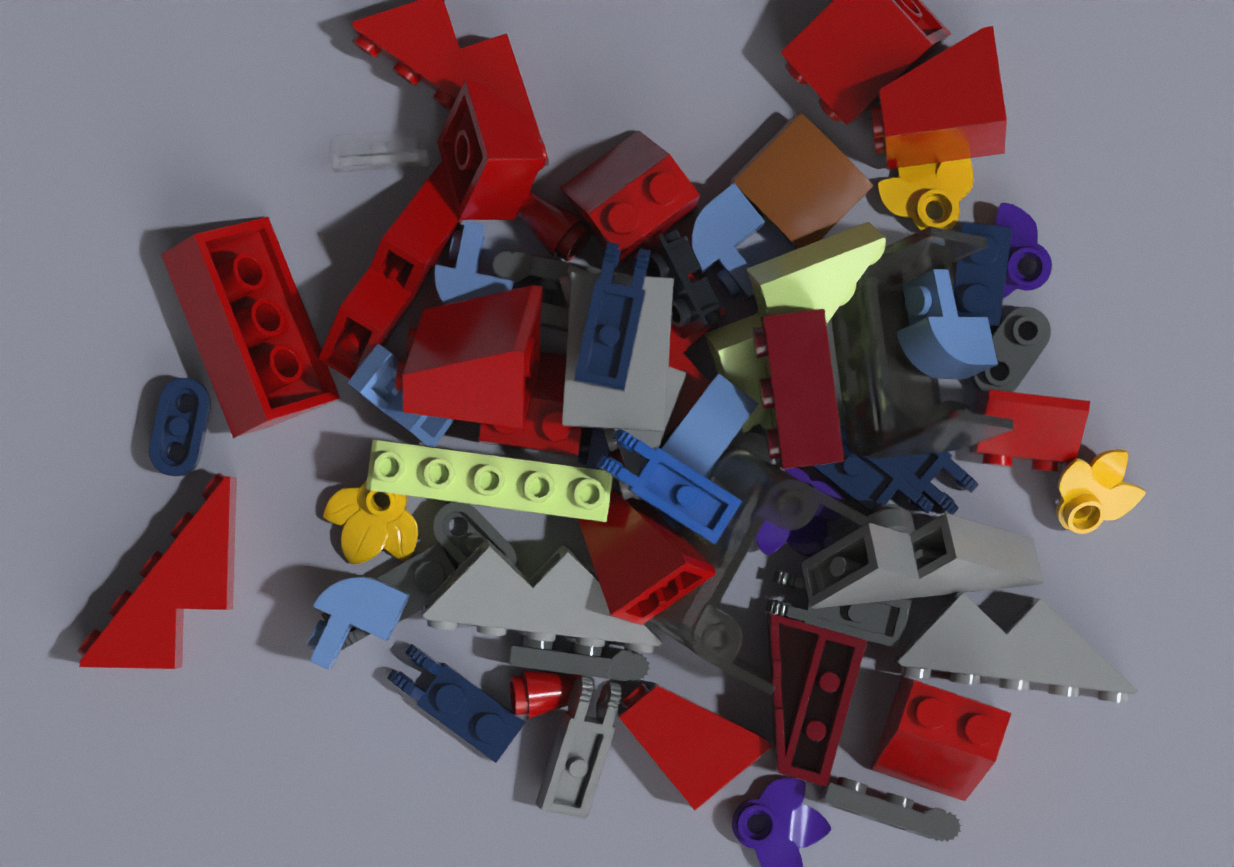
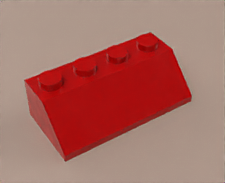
[161,217,340,438]

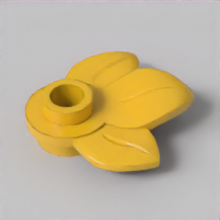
[877,158,974,235]
[1056,449,1146,534]
[323,479,418,565]

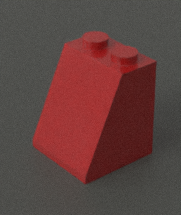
[780,0,951,126]
[871,26,1007,169]
[559,130,700,267]
[395,285,542,429]
[871,676,1012,801]

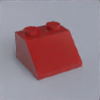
[437,79,546,220]
[479,352,583,457]
[970,389,1090,473]

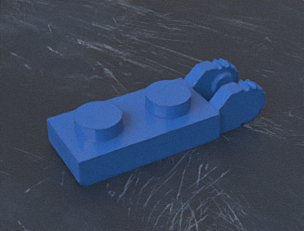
[596,428,742,544]

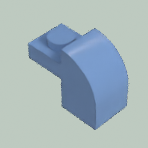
[690,183,765,302]
[435,220,515,305]
[896,269,998,379]
[348,344,455,448]
[662,374,759,476]
[307,577,411,670]

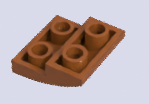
[729,112,874,249]

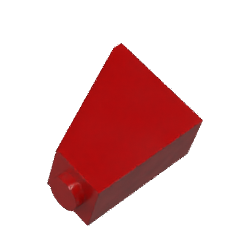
[578,489,716,625]
[618,683,772,810]

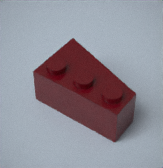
[753,308,844,469]
[767,612,867,787]

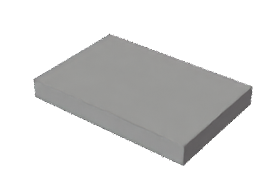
[562,272,674,432]

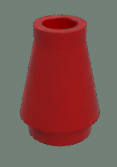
[517,193,591,262]
[509,670,581,719]

